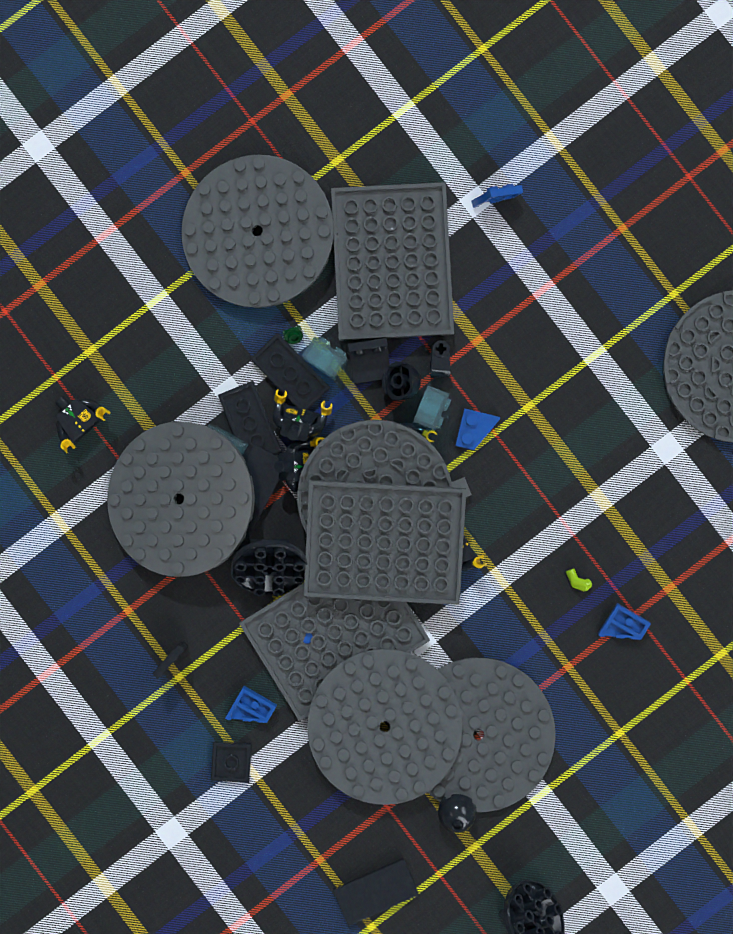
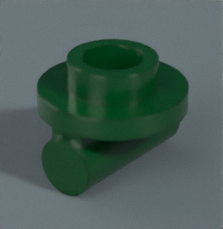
[282,326,303,344]

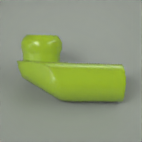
[566,568,592,591]

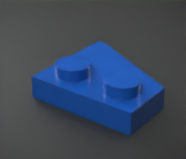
[471,184,523,208]
[455,408,500,450]
[598,603,651,640]
[225,686,277,723]

